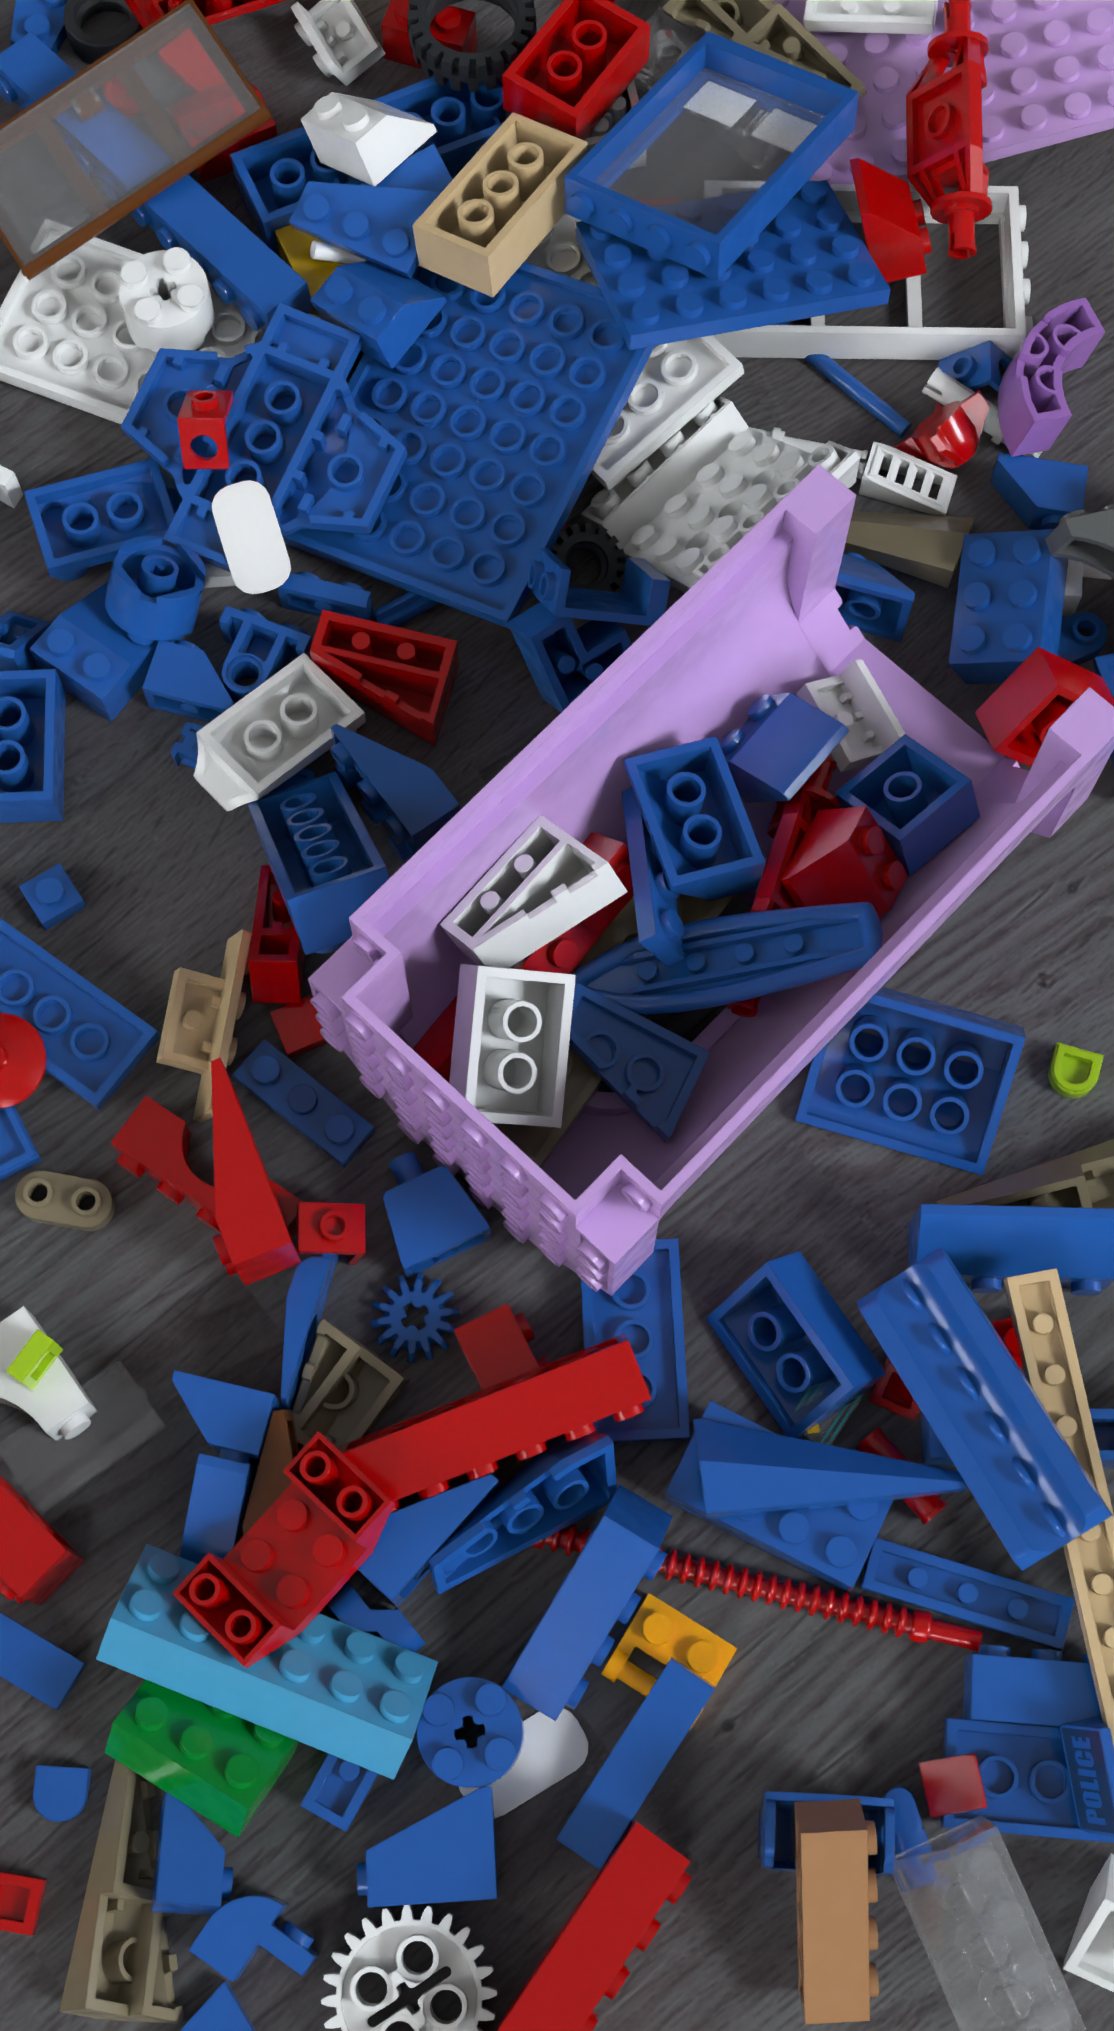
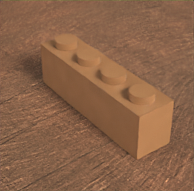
[794,1798,879,2025]

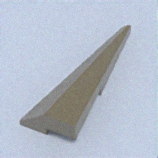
[662,0,867,98]
[292,1319,410,1451]
[59,1760,184,2024]

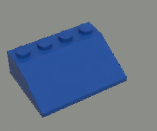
[795,987,1026,1175]

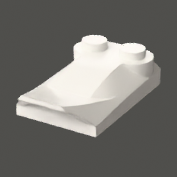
[193,653,366,811]

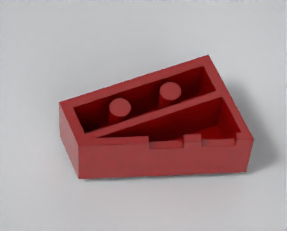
[310,610,459,747]

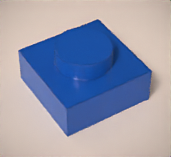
[19,863,87,930]

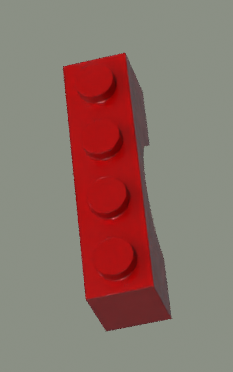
[110,1096,303,1238]

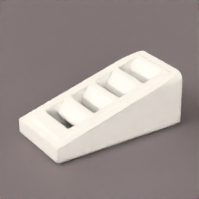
[859,441,957,516]

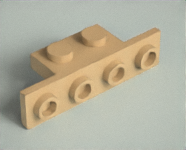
[156,929,252,1123]

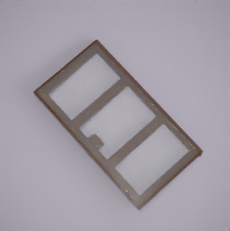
[0,0,272,281]

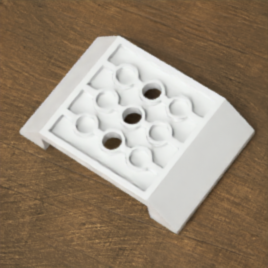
[581,396,860,593]

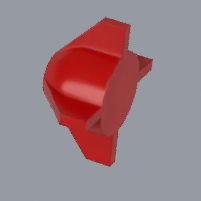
[893,390,990,469]

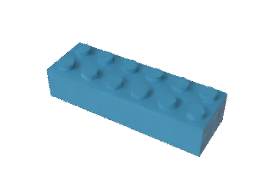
[96,1544,438,1780]

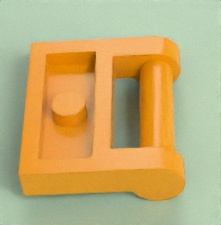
[601,1593,738,1731]

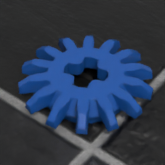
[371,1273,460,1363]

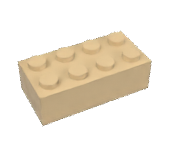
[412,112,588,297]

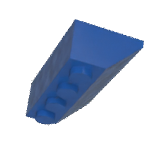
[907,1204,1114,1296]

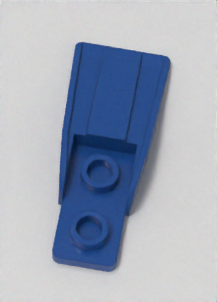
[281,1254,340,1410]

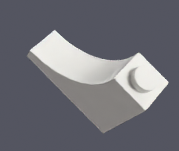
[0,1306,99,1441]

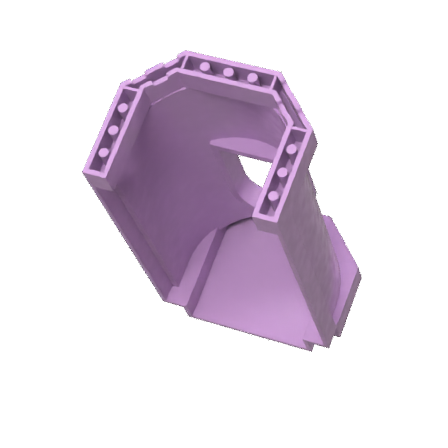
[308,464,1114,1296]

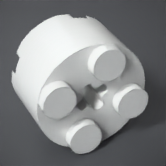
[118,247,215,353]

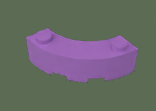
[997,298,1105,457]

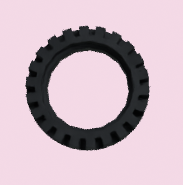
[408,0,537,92]

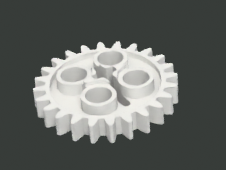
[321,1905,497,2031]

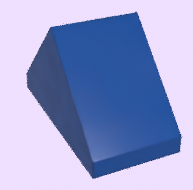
[0,610,51,671]

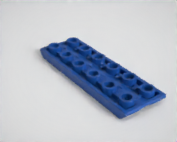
[856,1247,1113,1571]

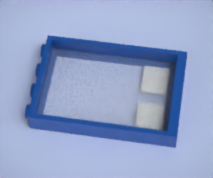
[564,31,859,280]

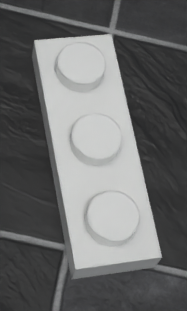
[803,0,938,35]

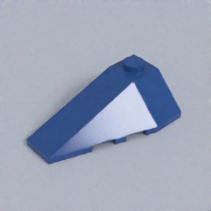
[428,1431,617,1595]

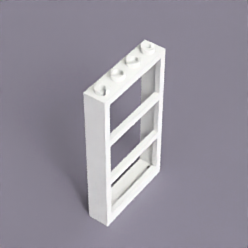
[703,182,1033,360]

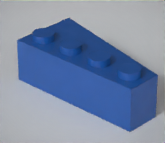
[502,1484,673,1721]

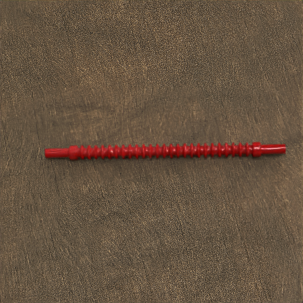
[530,1525,983,1652]

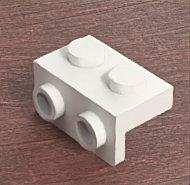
[291,0,386,86]
[797,659,905,772]

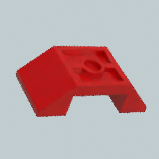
[172,1431,394,1668]

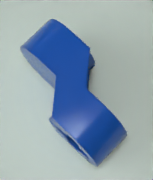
[327,1581,426,1652]

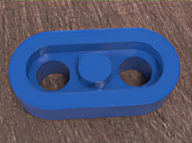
[1058,612,1107,665]

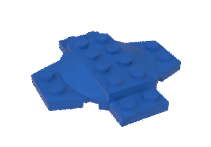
[121,303,408,573]

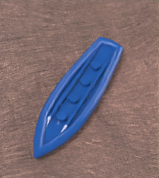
[572,902,883,1015]

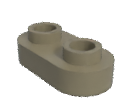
[15,1171,115,1231]

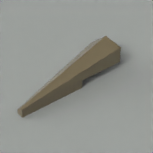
[843,511,976,588]
[937,1139,1114,1209]

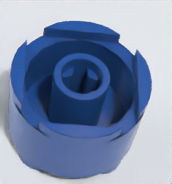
[105,536,206,645]
[417,1677,524,1788]

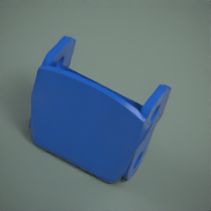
[758,1791,895,1875]

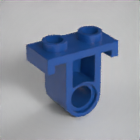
[219,606,312,704]

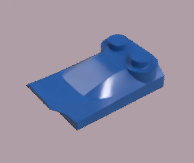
[24,458,182,581]

